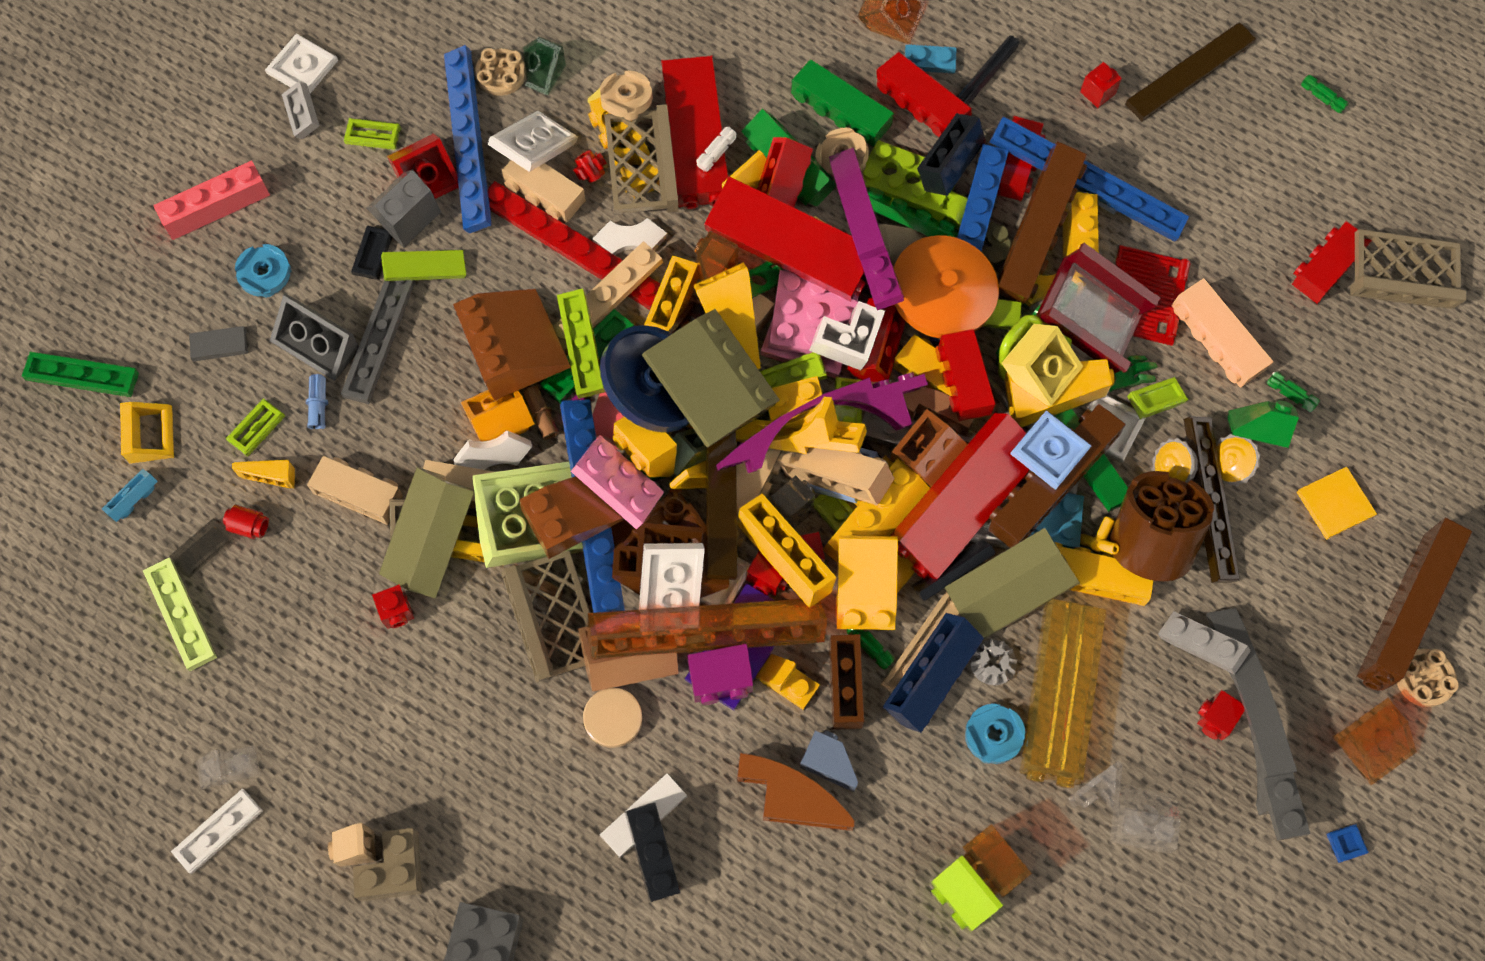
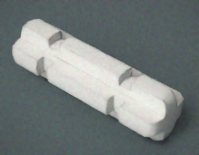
[697,127,736,172]

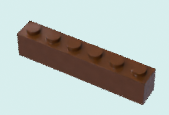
[998,141,1087,305]
[988,404,1126,548]

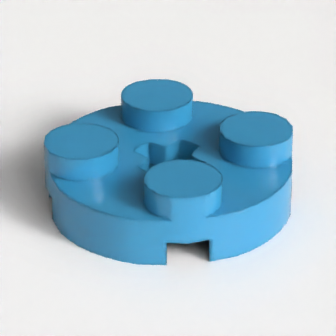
[235,244,291,297]
[965,704,1025,764]

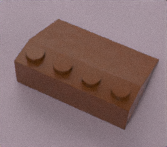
[453,289,571,401]

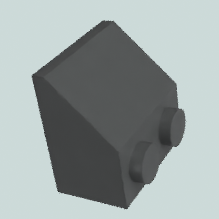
[366,170,441,248]

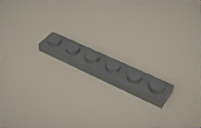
[341,251,416,404]

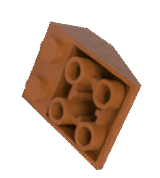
[890,409,968,488]

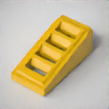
[232,460,295,489]
[669,461,707,489]

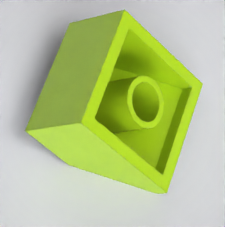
[931,856,1003,932]

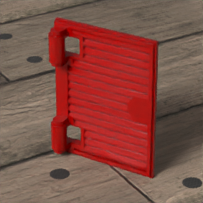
[1101,245,1191,346]

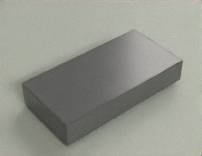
[189,326,248,362]

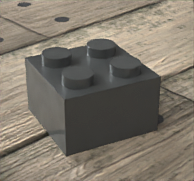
[444,902,524,961]

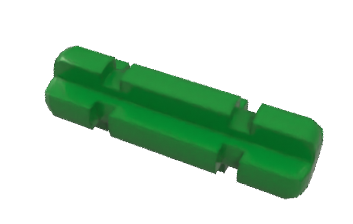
[1301,75,1348,113]
[1267,371,1320,412]
[846,629,895,670]

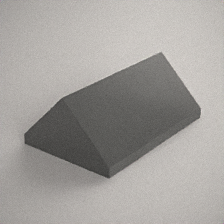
[270,294,359,381]

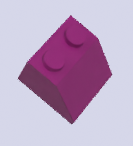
[688,644,753,705]

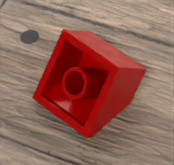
[387,133,459,199]

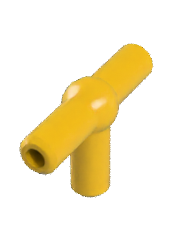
[1080,516,1119,554]

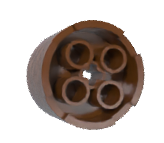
[1109,471,1215,581]

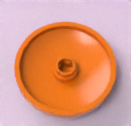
[893,235,999,339]

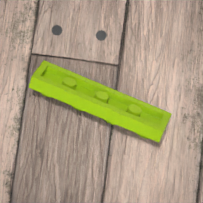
[557,288,605,399]

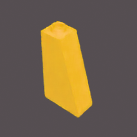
[693,262,761,369]
[1004,359,1114,427]

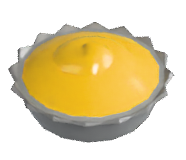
[1216,433,1261,486]
[1151,438,1198,483]

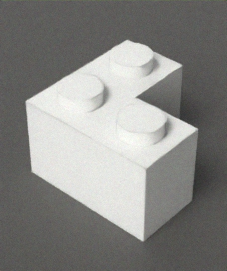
[809,301,885,370]

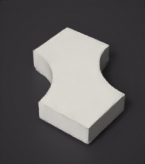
[592,218,668,255]
[453,431,532,470]

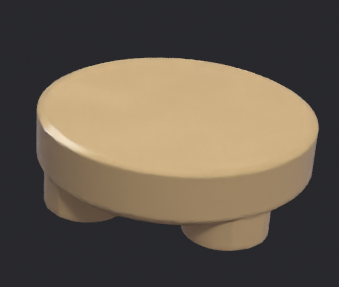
[474,48,526,96]
[1397,649,1459,707]
[583,688,643,748]

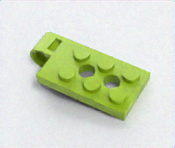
[862,140,968,230]

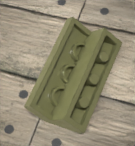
[379,467,474,598]
[945,528,1080,640]

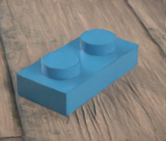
[905,44,956,73]
[102,469,158,522]

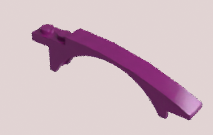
[829,148,904,311]
[716,372,928,474]

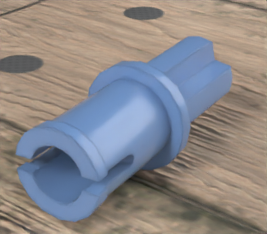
[306,374,328,429]

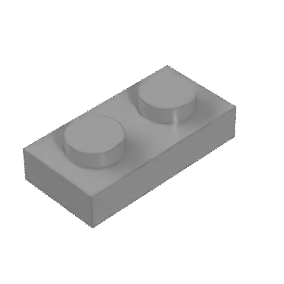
[282,81,319,139]

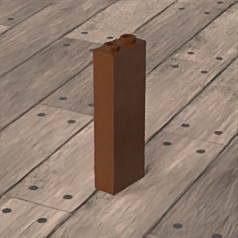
[1356,517,1472,691]

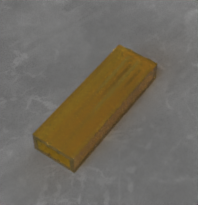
[1019,599,1106,788]

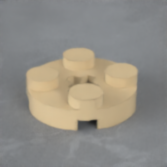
[600,71,653,120]
[816,128,869,179]

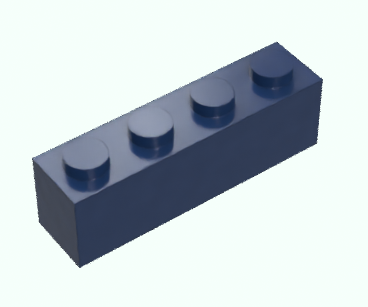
[883,613,984,733]

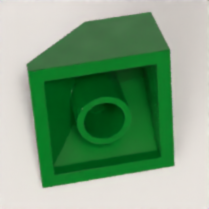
[1227,400,1299,448]

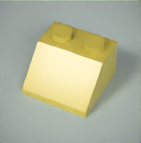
[1002,324,1083,406]

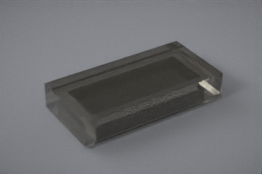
[169,518,234,578]

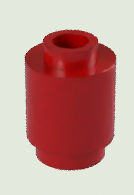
[223,504,269,539]

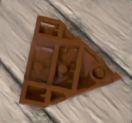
[612,488,729,598]

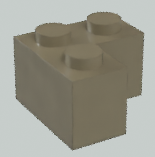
[353,828,422,901]

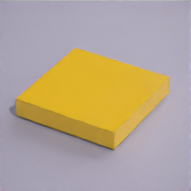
[1297,467,1377,540]

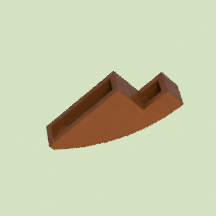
[737,753,855,831]

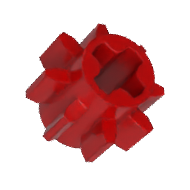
[573,150,607,183]

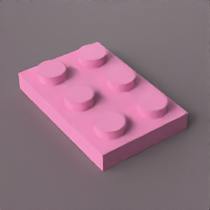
[571,435,664,529]

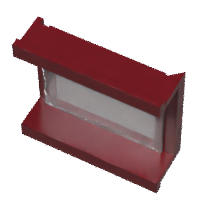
[1036,243,1160,374]

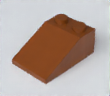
[519,476,625,559]

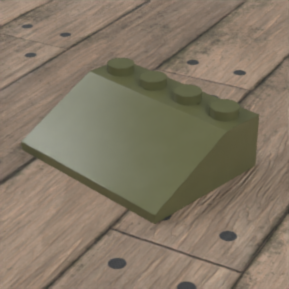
[642,309,780,448]

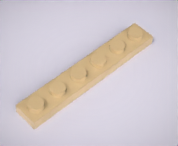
[553,241,663,355]

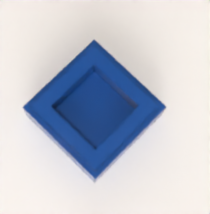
[1326,824,1369,863]

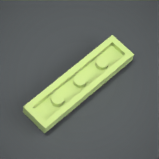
[143,557,217,671]

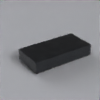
[351,226,392,280]

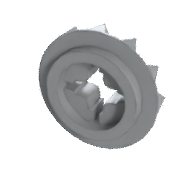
[970,639,1017,685]

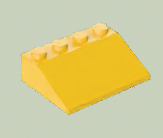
[823,458,930,593]

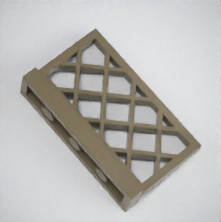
[604,104,678,213]
[1350,229,1466,309]
[501,550,593,683]

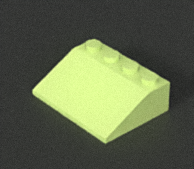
[473,462,584,568]

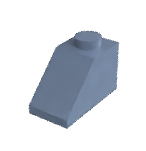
[800,730,858,792]

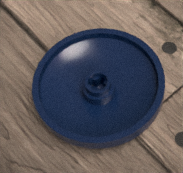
[600,325,690,432]

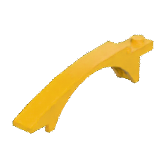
[686,397,867,454]

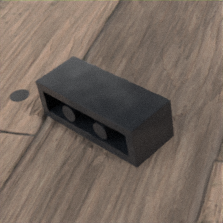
[917,113,986,196]
[624,803,681,902]

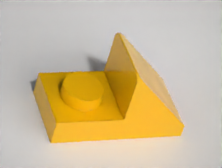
[755,654,820,710]

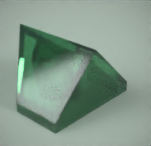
[523,37,566,95]

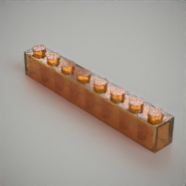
[587,599,827,659]

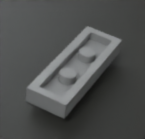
[1158,611,1250,675]

